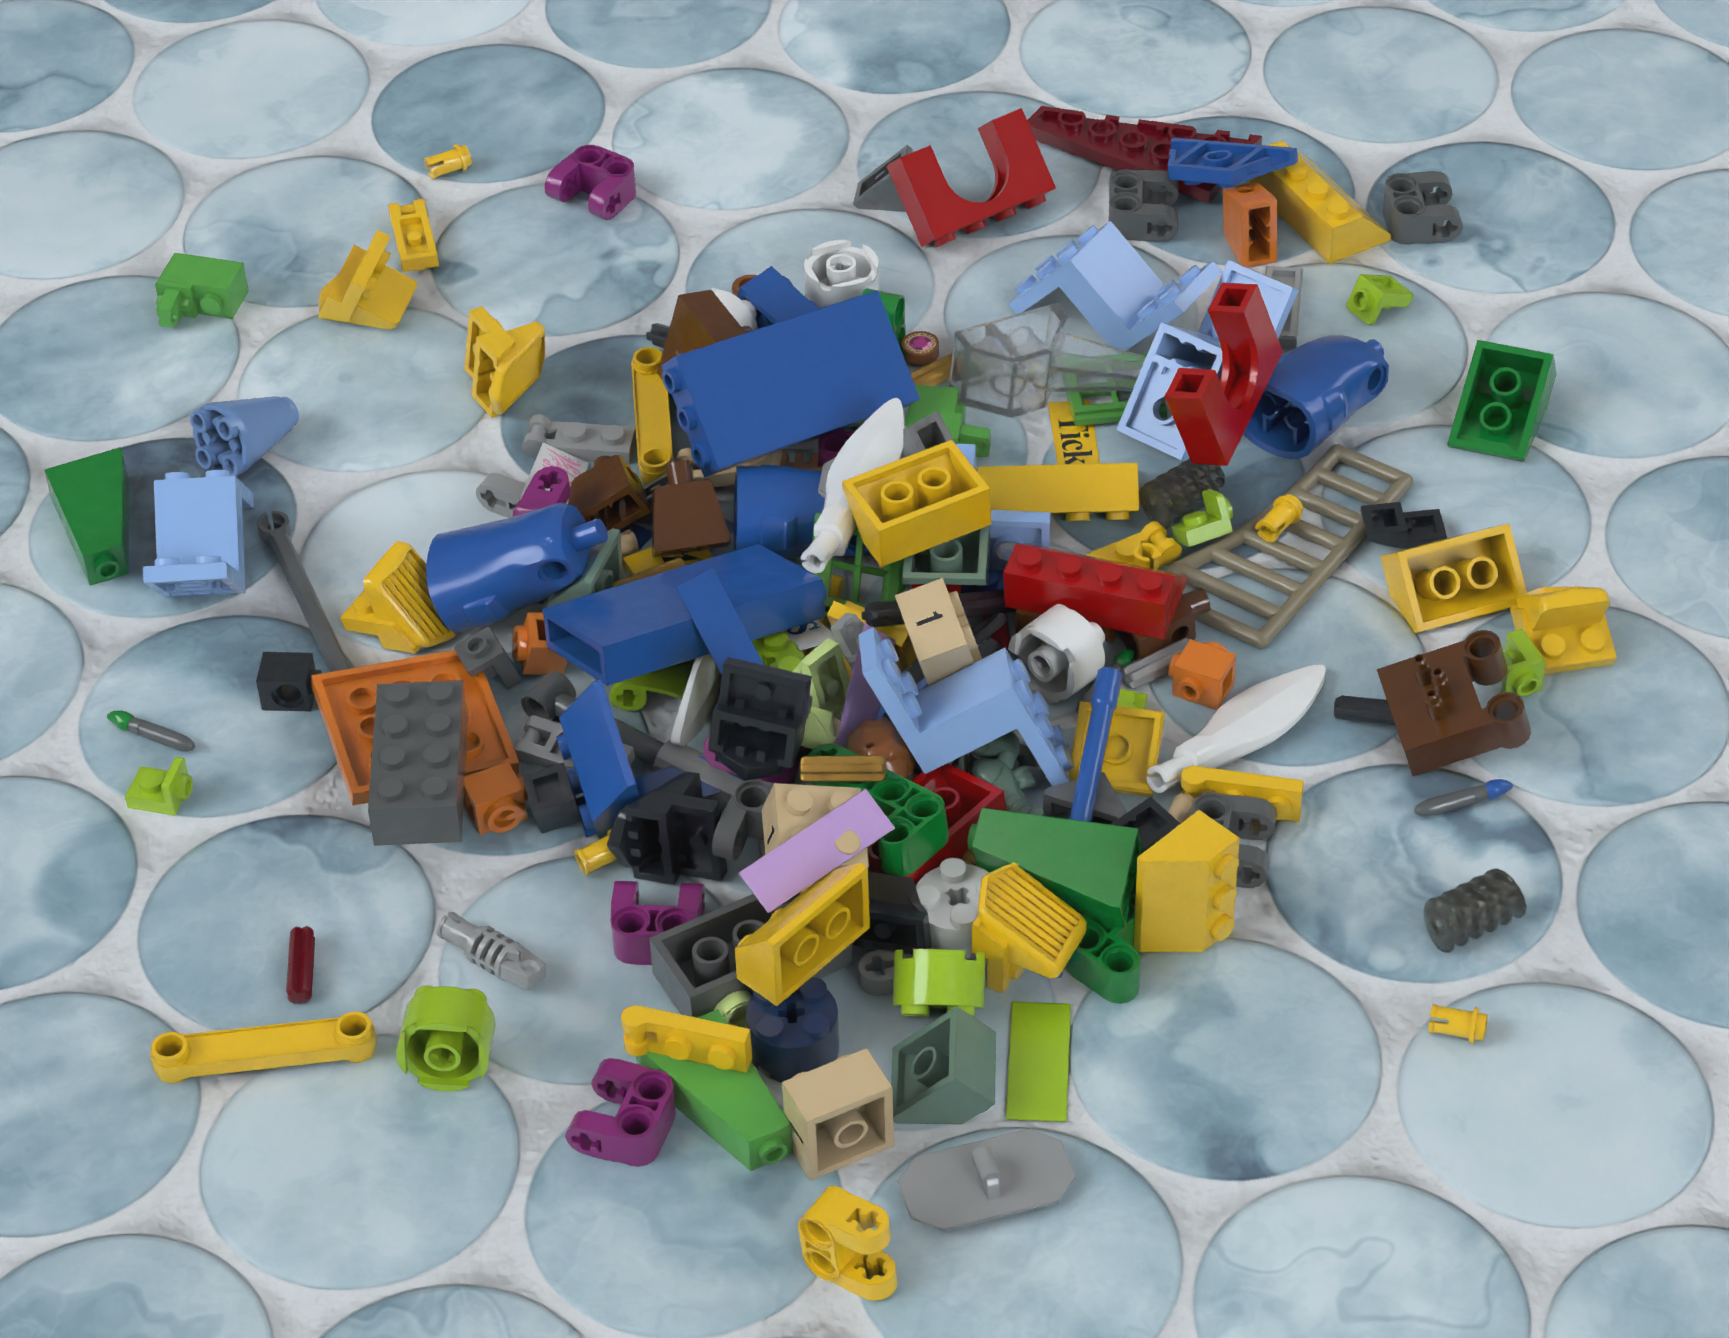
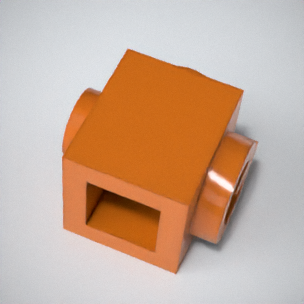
[512,612,568,675]
[1168,639,1237,710]
[464,762,529,835]

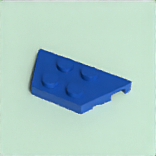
[1168,138,1298,188]

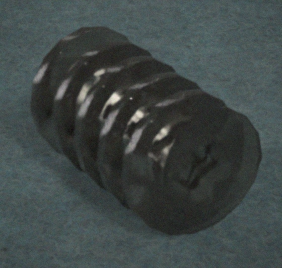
[1139,459,1225,529]
[1423,868,1527,953]

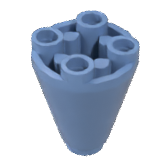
[190,396,299,477]

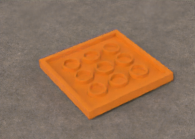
[311,650,520,806]

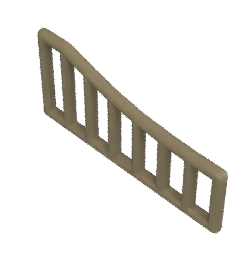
[1166,444,1413,649]

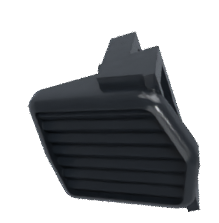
[708,657,813,781]
[607,771,728,885]

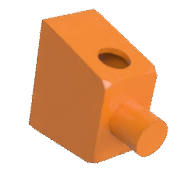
[1223,183,1277,267]

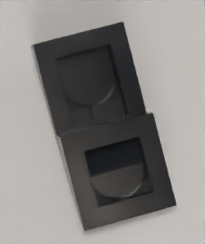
[1360,502,1447,549]

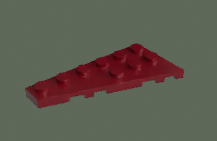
[1027,106,1262,203]

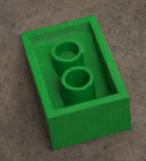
[1447,340,1557,462]

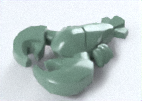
[948,731,1047,816]

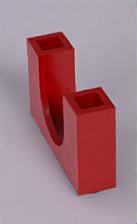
[887,108,1056,248]
[1164,283,1283,466]

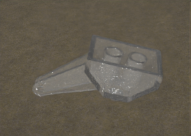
[949,303,1146,418]

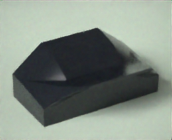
[852,872,932,955]

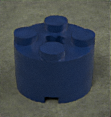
[746,977,839,1083]

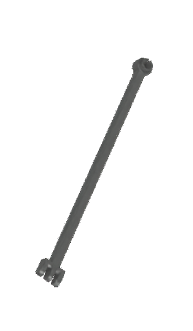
[257,511,350,672]

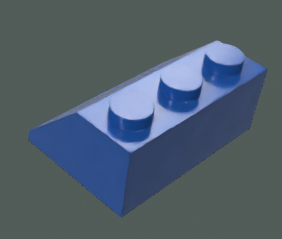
[556,679,640,840]

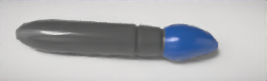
[1414,779,1513,816]

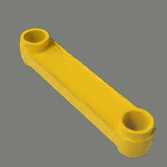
[631,347,674,486]
[150,1011,377,1083]

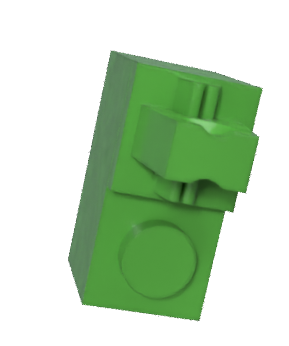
[155,253,249,328]
[905,385,991,457]

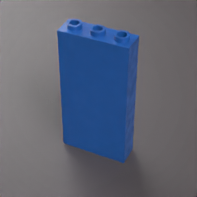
[661,290,920,478]
[543,544,827,686]

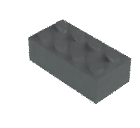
[368,680,468,846]
[649,891,853,1018]

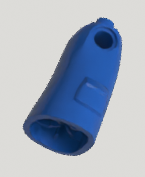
[1243,335,1389,459]
[733,465,871,558]
[426,503,608,634]

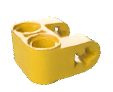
[798,1185,898,1301]

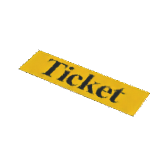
[1048,400,1100,465]

